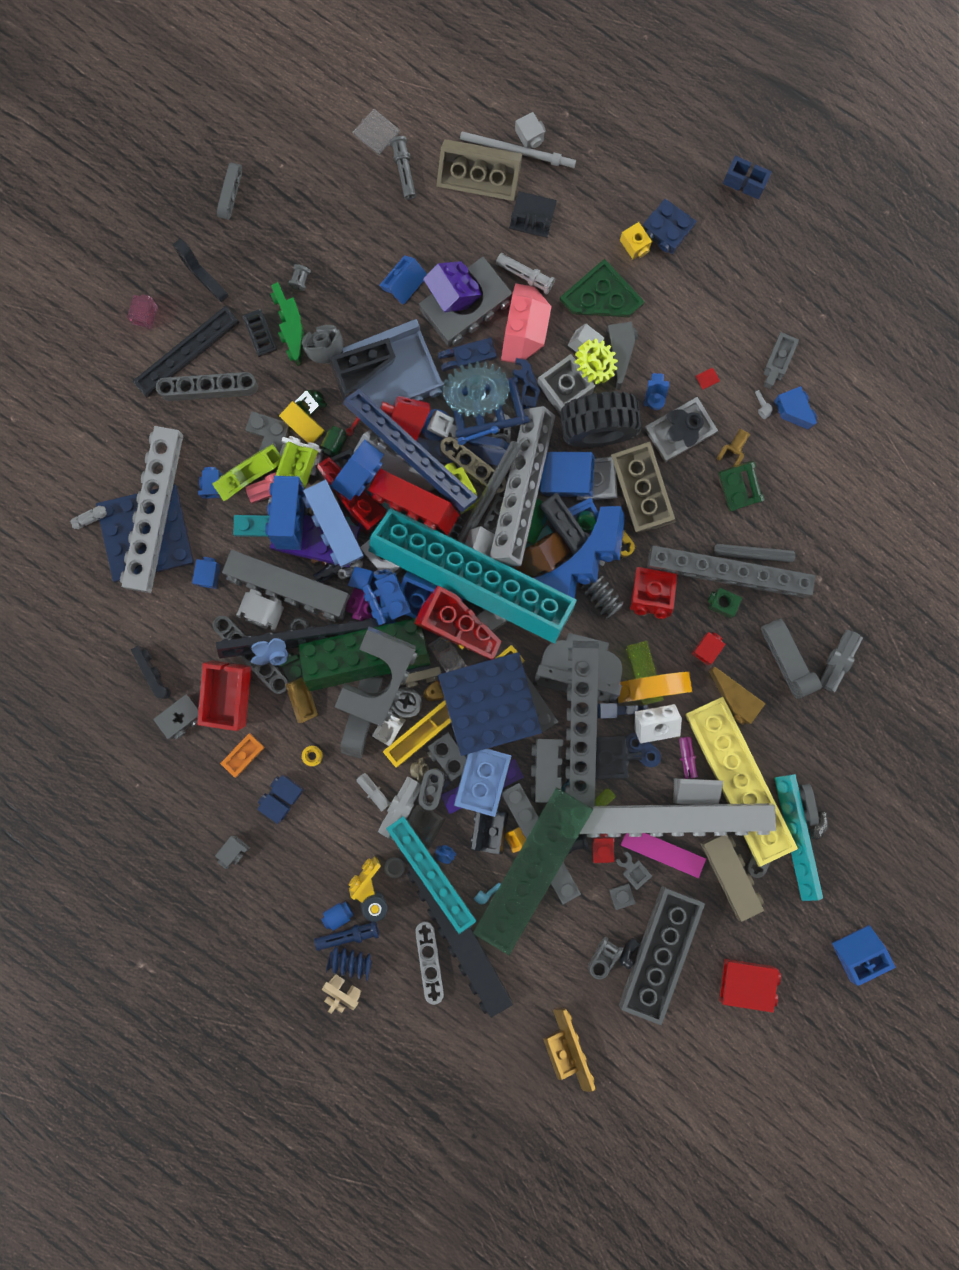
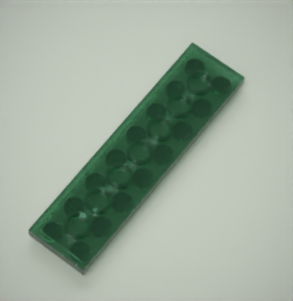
[473,787,594,955]

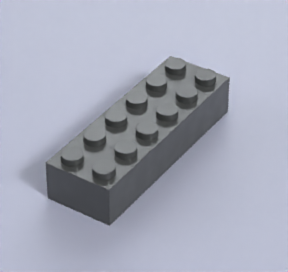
[222,550,351,622]
[619,886,705,1026]

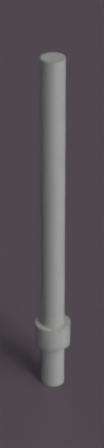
[460,131,576,168]

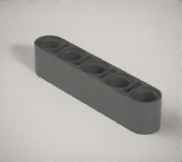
[156,372,258,401]
[213,616,289,695]

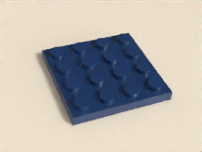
[96,484,194,583]
[438,652,542,756]

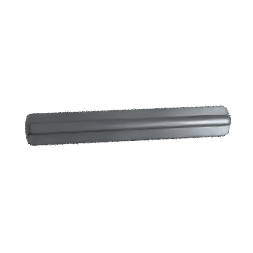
[714,544,795,562]

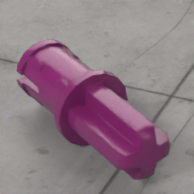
[679,737,698,779]

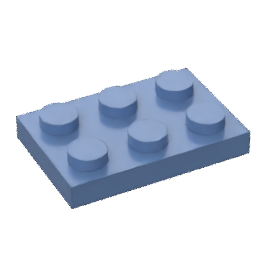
[454,749,511,817]

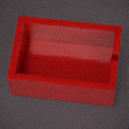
[197,660,251,731]

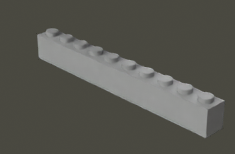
[561,803,776,838]

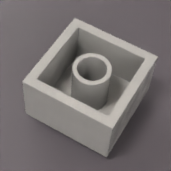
[537,354,595,414]

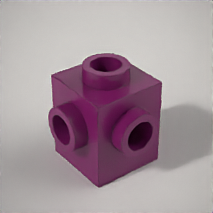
[346,588,380,621]

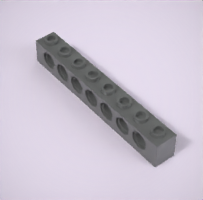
[646,546,816,598]
[565,641,599,807]

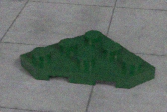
[560,258,645,317]

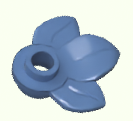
[251,638,288,665]

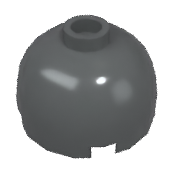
[301,325,344,364]

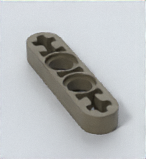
[440,437,507,495]

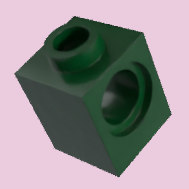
[707,588,742,619]

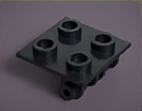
[509,191,557,238]

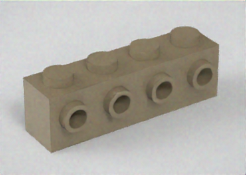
[700,835,764,922]

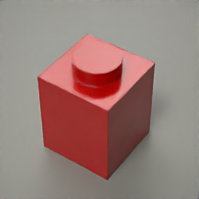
[691,632,725,665]

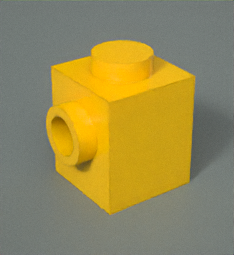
[620,222,652,259]

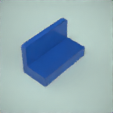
[379,255,427,304]

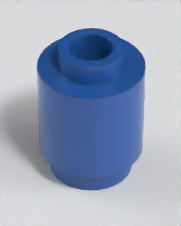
[321,901,354,931]

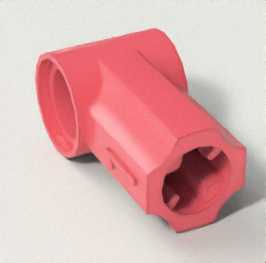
[245,473,276,504]

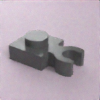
[615,851,652,890]

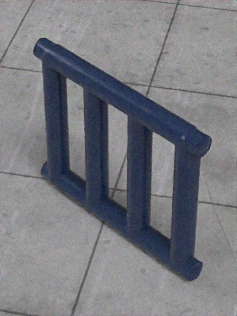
[446,377,530,438]

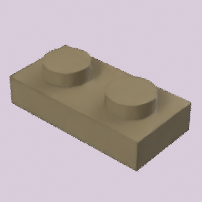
[401,667,442,688]

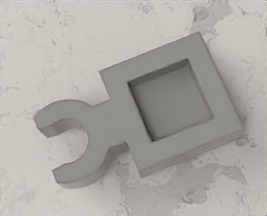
[427,410,460,441]

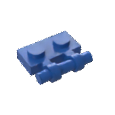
[362,572,412,625]

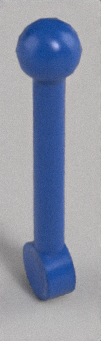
[457,426,499,445]

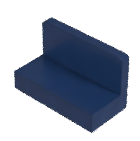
[465,435,510,466]

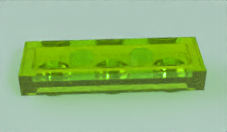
[626,641,664,705]

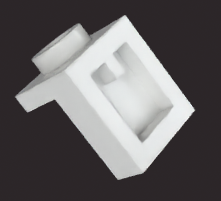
[372,712,406,746]

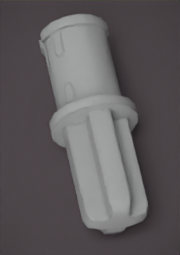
[357,773,391,812]

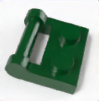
[718,461,765,511]

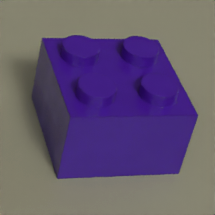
[423,261,483,312]

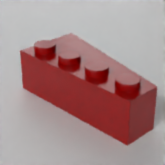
[368,469,459,536]

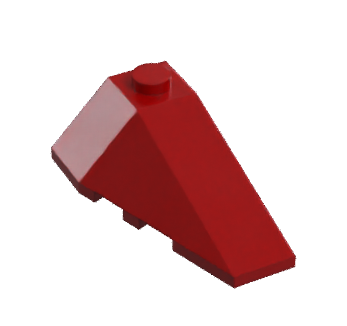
[317,457,388,536]
[414,586,502,660]

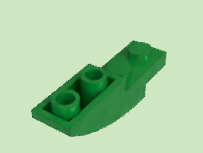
[270,282,304,367]

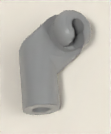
[338,559,363,579]

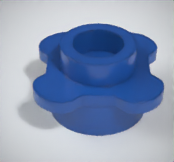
[435,845,456,864]

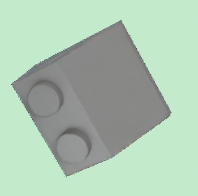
[673,778,723,805]

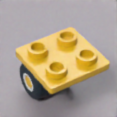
[349,856,388,922]

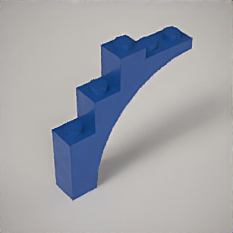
[534,506,625,599]

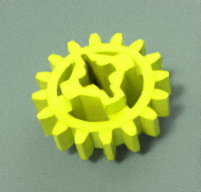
[575,339,618,384]

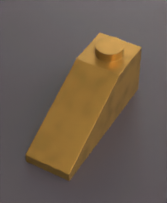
[709,667,765,725]

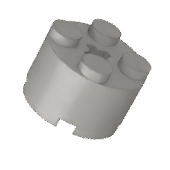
[236,589,284,631]

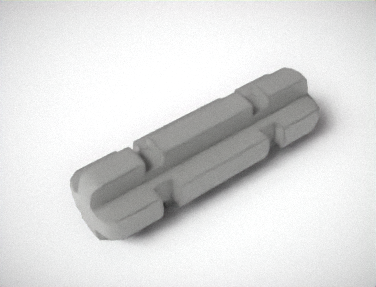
[70,506,107,529]

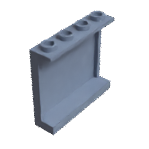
[342,319,444,408]

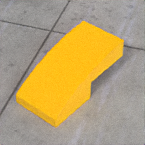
[279,401,325,443]

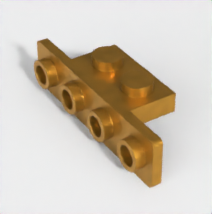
[543,1008,596,1092]

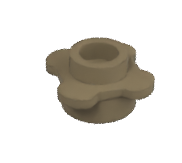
[410,758,429,783]

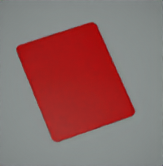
[696,368,720,390]

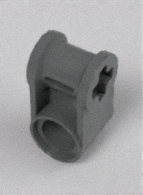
[588,937,623,979]

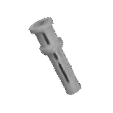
[496,253,555,295]

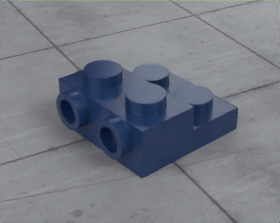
[642,199,697,255]

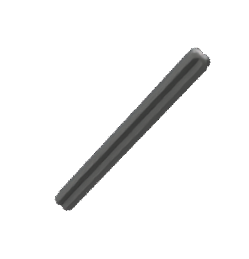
[456,441,521,544]

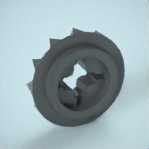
[391,687,422,719]

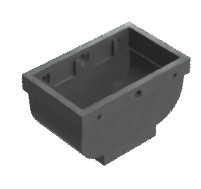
[533,633,622,703]

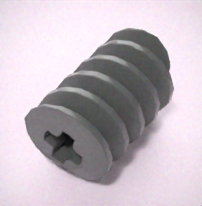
[580,575,624,620]

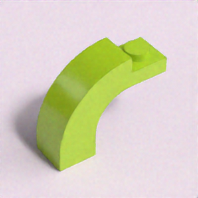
[212,444,282,501]

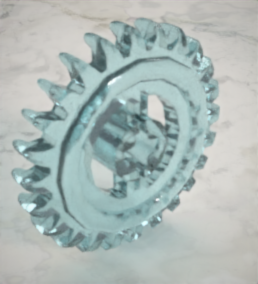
[443,361,510,417]

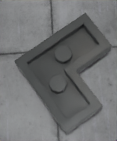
[245,411,290,454]

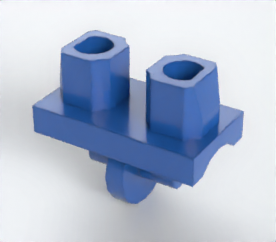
[643,373,669,410]

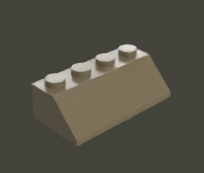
[437,139,522,201]
[611,442,676,532]

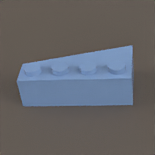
[302,480,364,568]

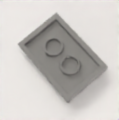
[644,397,718,462]

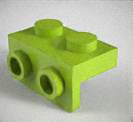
[275,441,318,488]

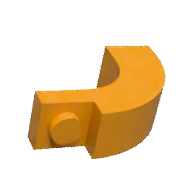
[618,672,692,703]

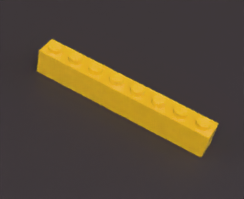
[383,645,525,768]

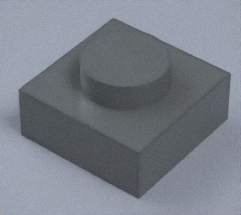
[608,883,636,910]

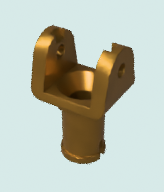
[716,429,750,467]
[423,680,444,702]

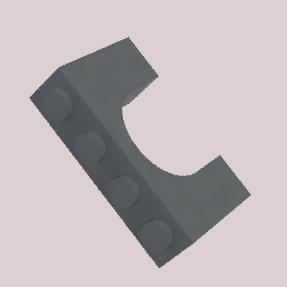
[419,257,512,347]
[335,626,418,727]

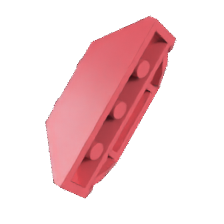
[501,283,551,363]

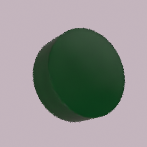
[576,511,597,532]

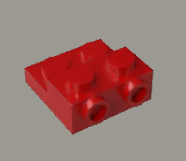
[630,567,677,619]

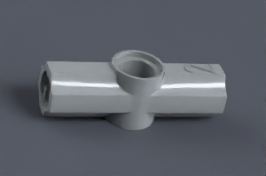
[378,776,422,840]

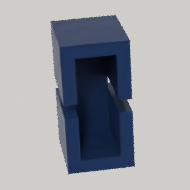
[723,156,772,200]
[257,775,305,824]

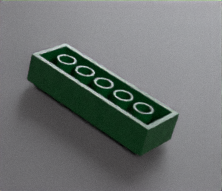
[299,618,431,691]

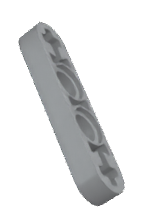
[415,921,444,1005]

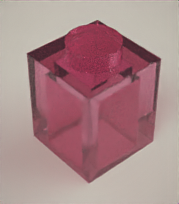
[127,294,158,329]

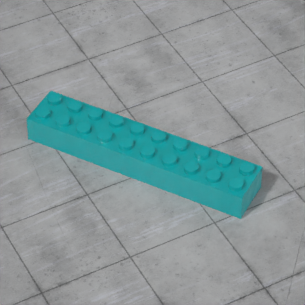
[368,508,577,644]

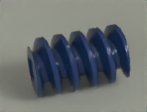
[326,946,372,981]

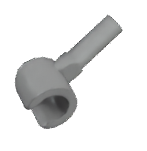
[755,390,772,419]

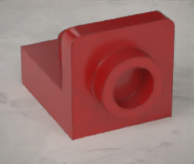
[592,834,615,863]

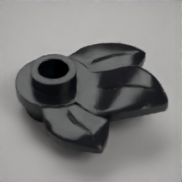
[666,409,704,447]

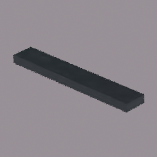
[133,305,240,398]

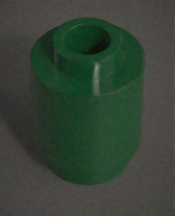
[320,426,347,458]

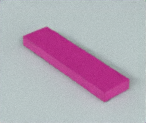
[621,833,706,878]

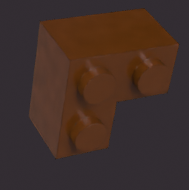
[513,531,571,578]

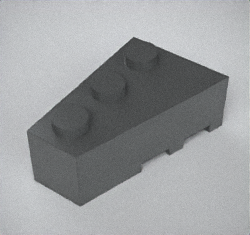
[531,739,563,803]

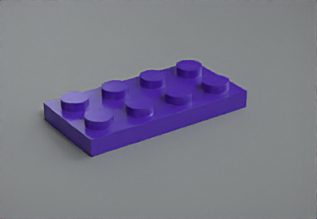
[270,515,361,568]

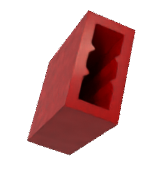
[719,959,781,1013]

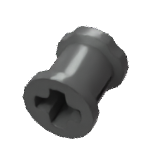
[288,264,311,291]

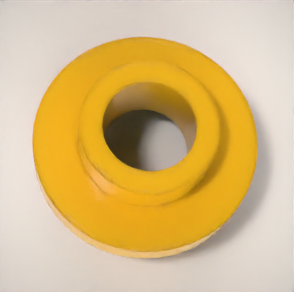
[302,746,323,766]

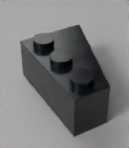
[329,338,396,400]

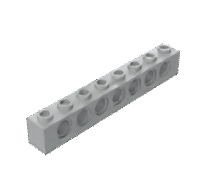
[490,406,555,566]
[120,426,183,593]

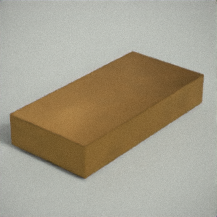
[285,677,318,723]

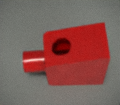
[380,396,430,441]

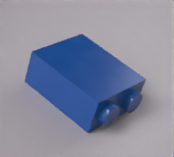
[539,452,595,497]

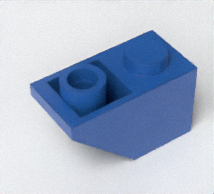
[774,386,817,429]

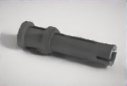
[390,136,416,200]

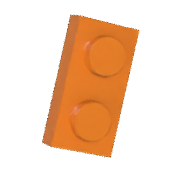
[220,733,265,778]

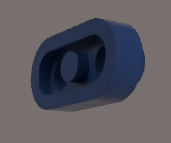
[626,733,661,767]

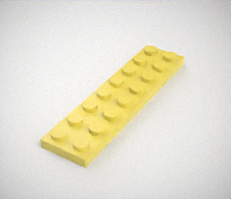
[685,697,798,867]

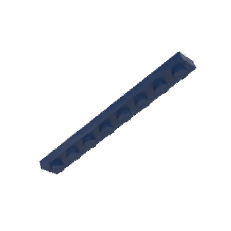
[343,389,478,512]

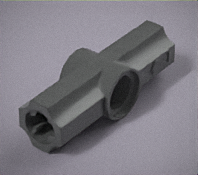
[820,630,863,692]

